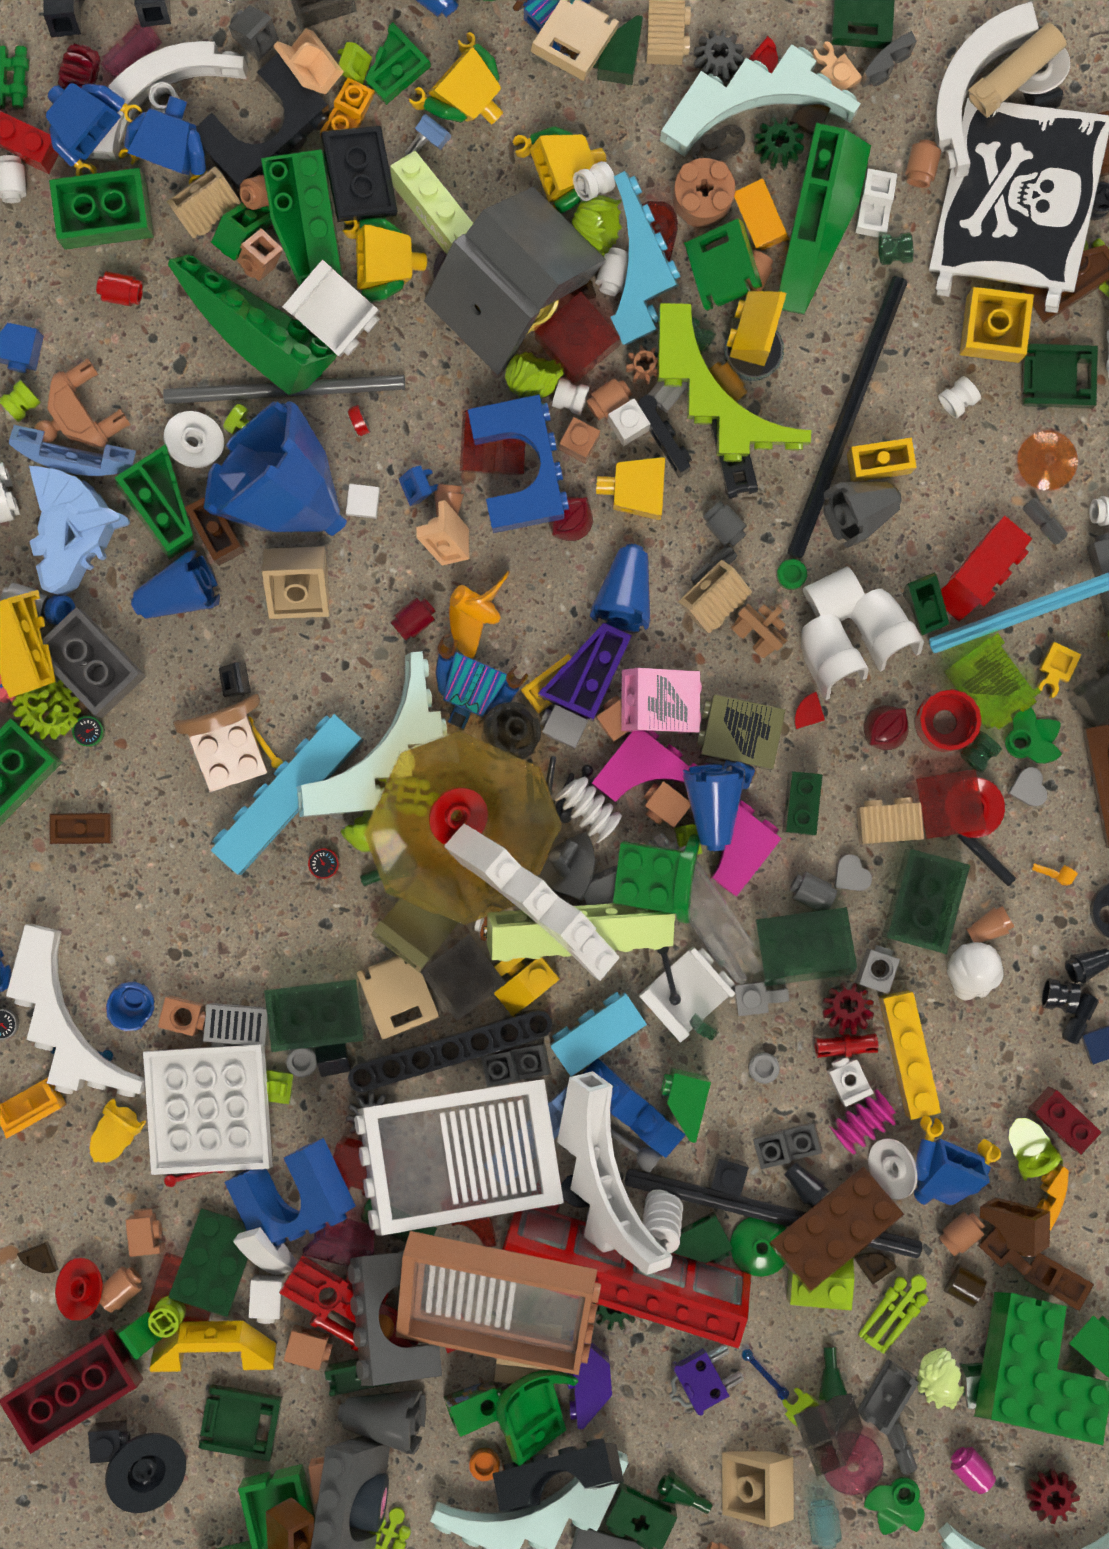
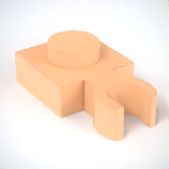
[812,41,862,91]

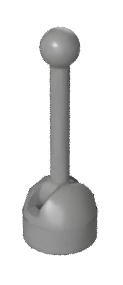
[611,1129,662,1174]

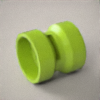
[0,380,41,422]
[148,1296,186,1338]

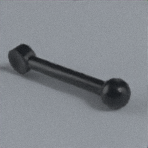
[560,765,593,823]
[657,946,681,1005]

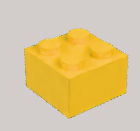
[959,287,1034,363]

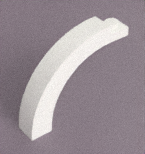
[935,2,1039,178]
[88,41,248,162]

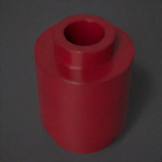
[390,597,436,641]

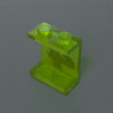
[944,633,1041,730]

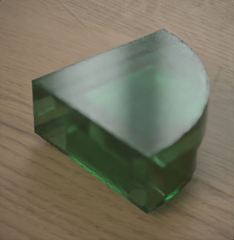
[689,1013,719,1041]

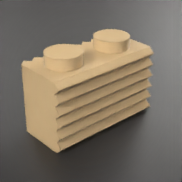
[646,0,691,65]
[166,166,241,238]
[678,560,752,633]
[857,797,924,844]

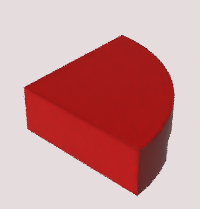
[749,36,778,74]
[794,692,825,730]

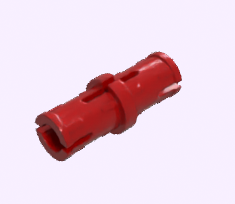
[814,1033,879,1058]

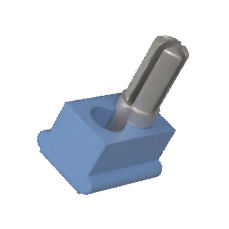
[405,114,451,155]

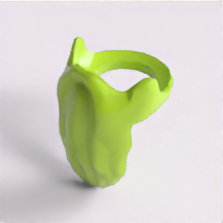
[1008,1117,1063,1181]

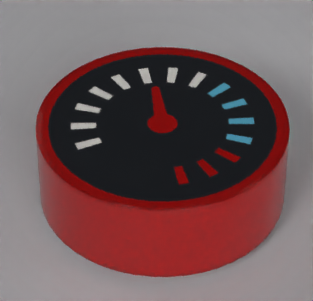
[348,405,371,437]
[308,848,340,879]

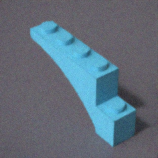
[611,171,681,345]

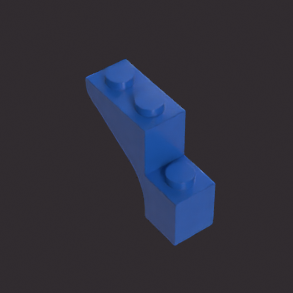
[583,1058,686,1158]

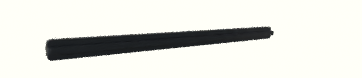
[788,276,907,558]
[624,1168,922,1259]

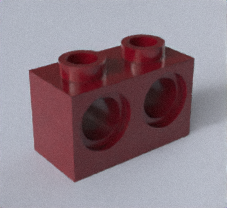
[1028,1086,1102,1155]

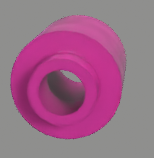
[950,1447,996,1494]

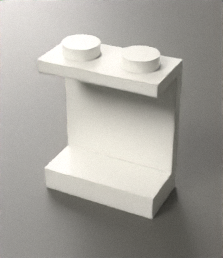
[282,260,380,357]
[639,947,735,1043]

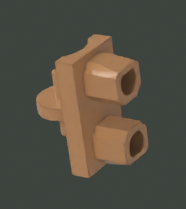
[732,603,788,658]

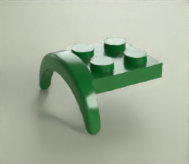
[613,834,700,924]
[496,1370,578,1466]

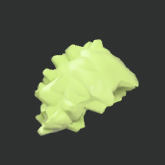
[916,1348,964,1410]

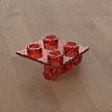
[916,769,986,839]

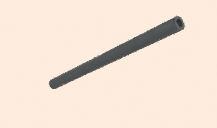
[163,375,406,404]

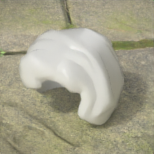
[947,942,1004,1000]

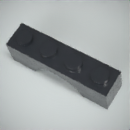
[493,1438,624,1512]

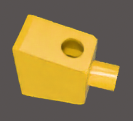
[596,458,665,520]

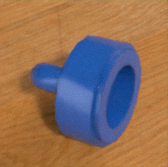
[44,595,76,625]

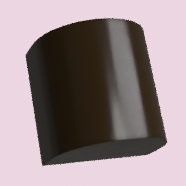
[943,1264,987,1307]

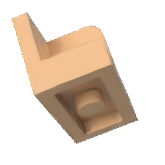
[274,28,343,95]
[416,500,470,566]

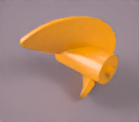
[449,570,510,659]

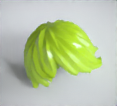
[572,195,622,257]
[505,351,563,399]

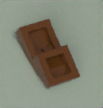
[1024,1253,1094,1311]

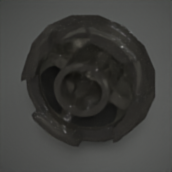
[481,702,541,761]

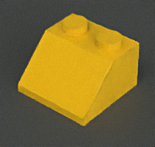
[726,291,787,366]

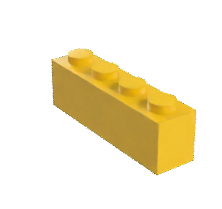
[878,990,941,1120]

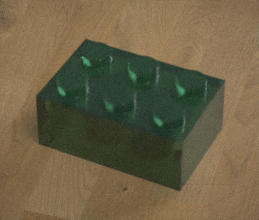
[882,849,970,954]
[754,907,857,987]
[264,978,367,1052]

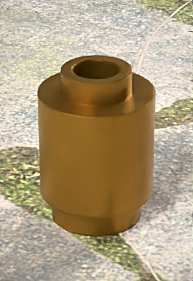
[709,361,748,402]

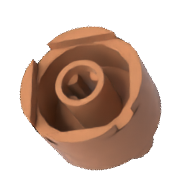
[673,158,735,228]

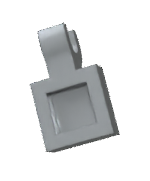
[734,981,789,1016]

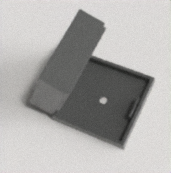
[424,187,606,375]

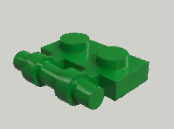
[0,46,30,109]

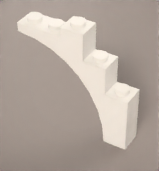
[444,824,620,981]
[6,924,145,1097]
[557,1071,673,1275]

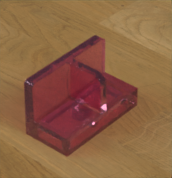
[303,1219,374,1267]

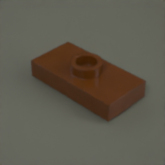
[50,813,113,844]

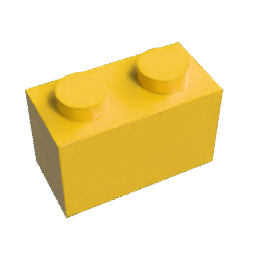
[847,438,917,482]

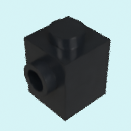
[88,1420,131,1464]

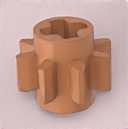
[626,345,658,385]

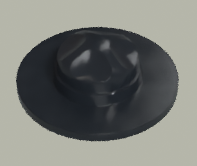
[105,1433,186,1513]

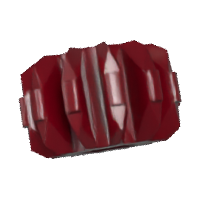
[58,43,101,90]
[822,982,874,1035]
[1025,1468,1080,1525]

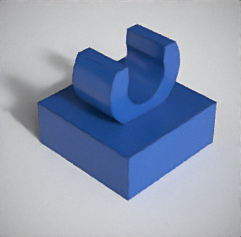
[399,465,438,506]

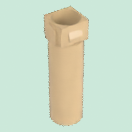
[968,23,1067,118]

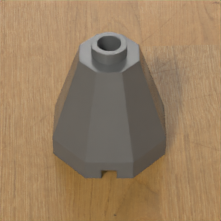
[824,482,902,548]

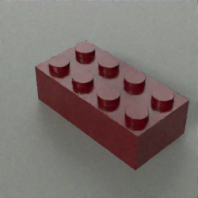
[0,1327,143,1454]

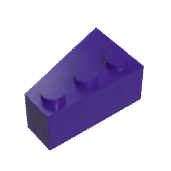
[538,623,632,721]

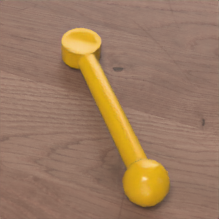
[248,716,283,769]

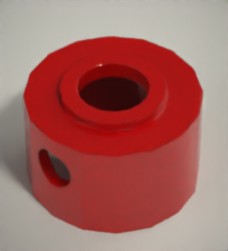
[914,689,982,752]

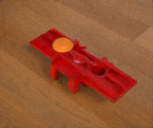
[279,1255,419,1352]

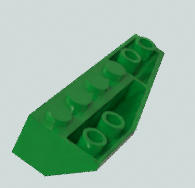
[778,123,871,315]
[261,149,343,286]
[168,254,337,395]

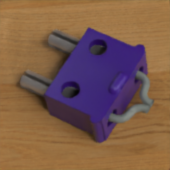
[669,1344,744,1416]

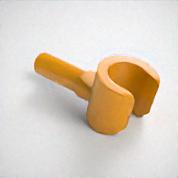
[1032,863,1077,886]

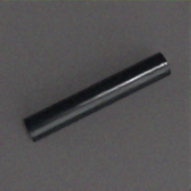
[956,834,1016,886]

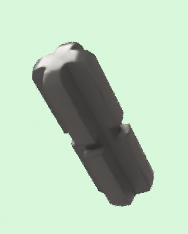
[1023,498,1068,545]
[691,545,737,585]
[887,1420,917,1475]

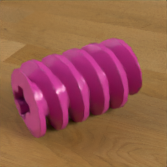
[828,1089,896,1155]

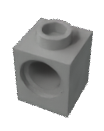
[539,705,588,749]
[855,945,900,994]

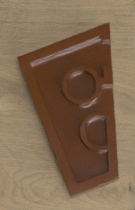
[1017,244,1109,324]

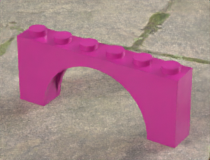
[591,730,782,897]

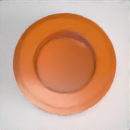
[469,1447,500,1481]

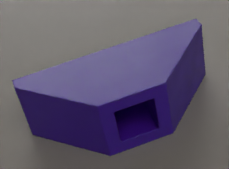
[567,1329,612,1429]

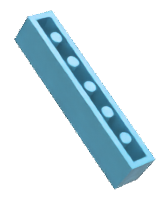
[211,714,363,875]

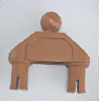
[34,358,131,448]

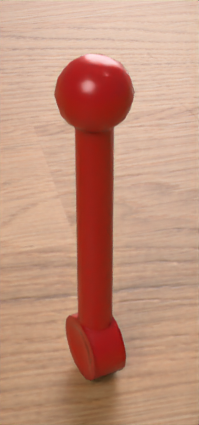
[164,1171,225,1187]

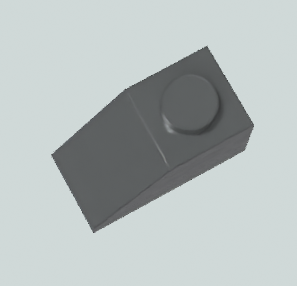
[228,5,279,62]

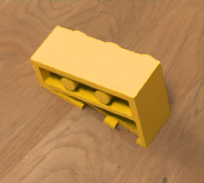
[0,590,55,698]

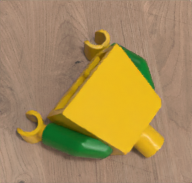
[409,32,503,125]
[513,126,606,214]
[342,218,427,304]

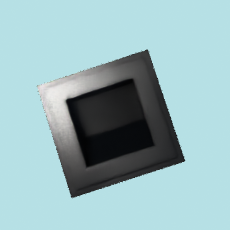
[1023,86,1064,108]
[219,662,251,698]
[315,1041,351,1077]

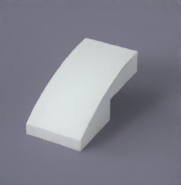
[855,168,897,239]
[233,1227,297,1275]

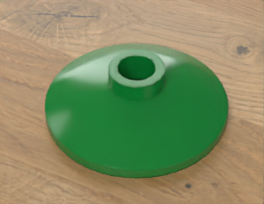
[730,1217,786,1277]

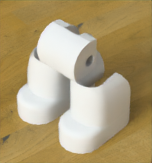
[801,566,924,700]

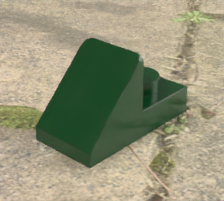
[902,572,950,636]

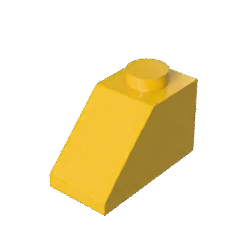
[494,957,560,1016]

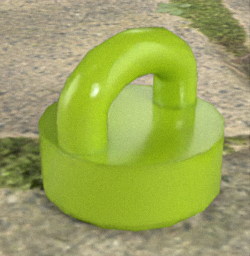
[223,404,250,435]

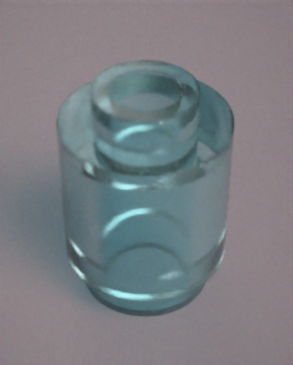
[808,1499,842,1549]

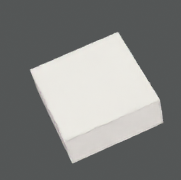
[346,484,380,519]

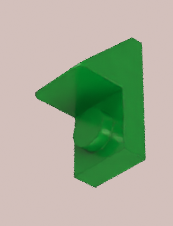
[115,1312,163,1360]

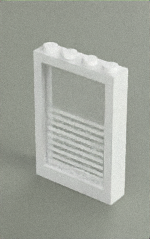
[354,1079,564,1235]

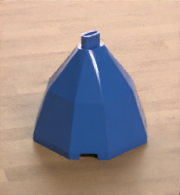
[204,401,347,536]

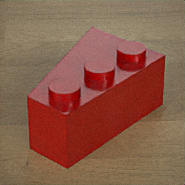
[941,515,1032,622]

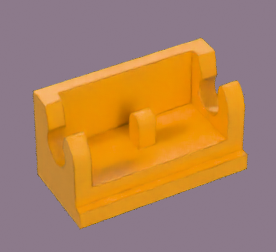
[734,178,789,251]
[0,1077,67,1139]

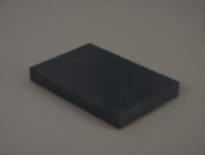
[321,126,398,222]

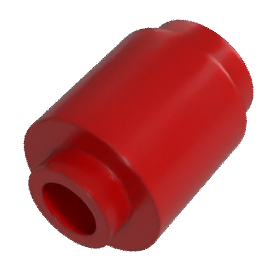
[96,271,143,307]

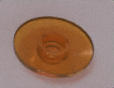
[1017,431,1078,491]

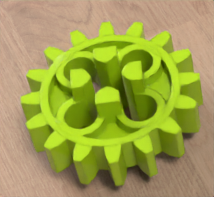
[12,680,81,740]

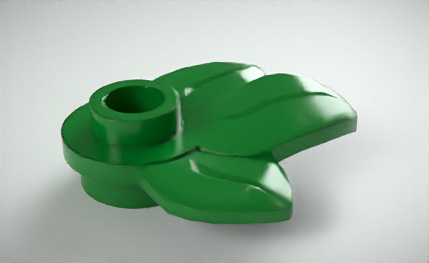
[1005,707,1062,764]
[864,1477,925,1535]

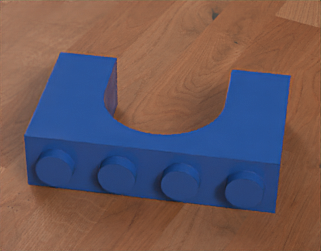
[468,395,569,533]
[224,1138,356,1247]

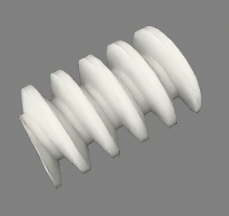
[554,777,622,843]
[643,1190,683,1253]

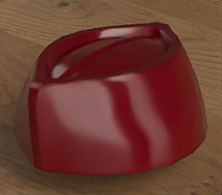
[548,497,593,541]
[864,705,909,750]

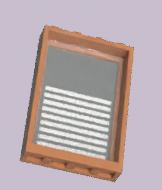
[396,1231,601,1375]

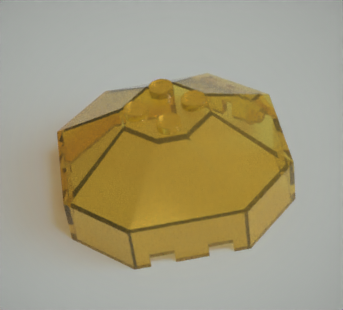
[363,730,562,925]

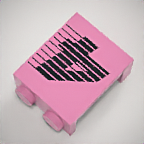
[621,668,702,734]

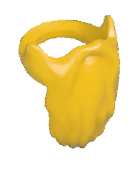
[89,1098,146,1163]

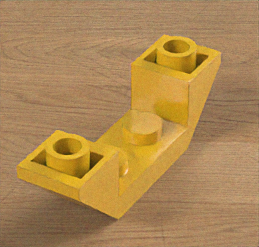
[149,1321,277,1372]

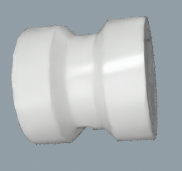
[573,161,615,201]
[938,376,981,419]
[552,377,590,416]

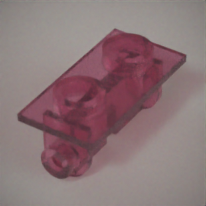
[100,23,162,79]

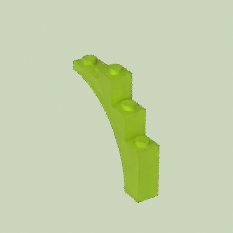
[657,303,811,462]

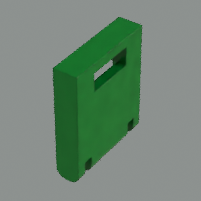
[684,218,762,311]

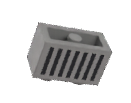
[203,1003,272,1047]

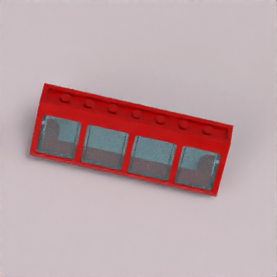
[502,1207,751,1349]

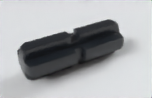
[1062,993,1099,1045]

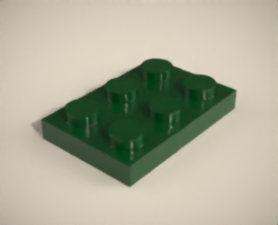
[168,1208,249,1318]

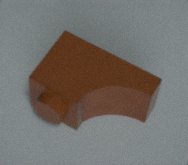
[980,1197,1050,1257]

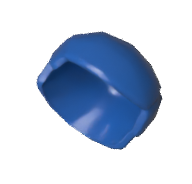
[106,981,155,1031]

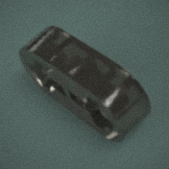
[691,125,745,162]

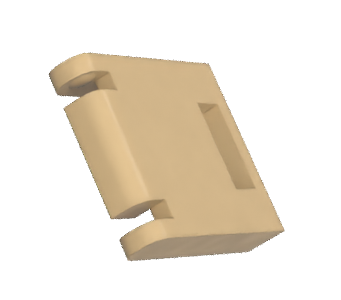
[531,0,619,81]
[357,956,440,1040]

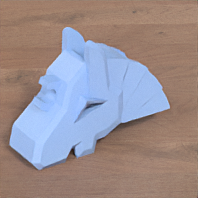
[29,466,130,596]

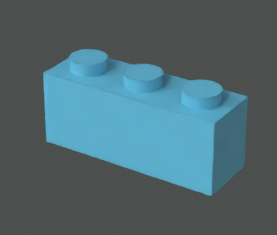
[550,992,647,1076]

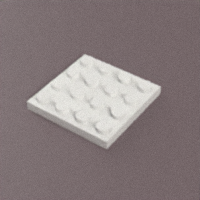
[143,1044,273,1175]

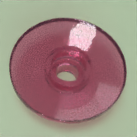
[822,1433,884,1495]

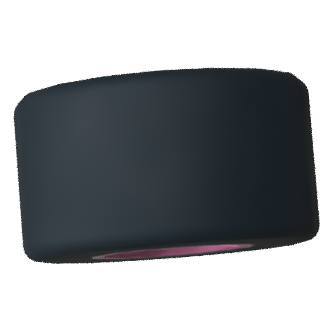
[349,1473,389,1532]

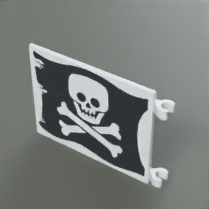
[929,98,1109,313]

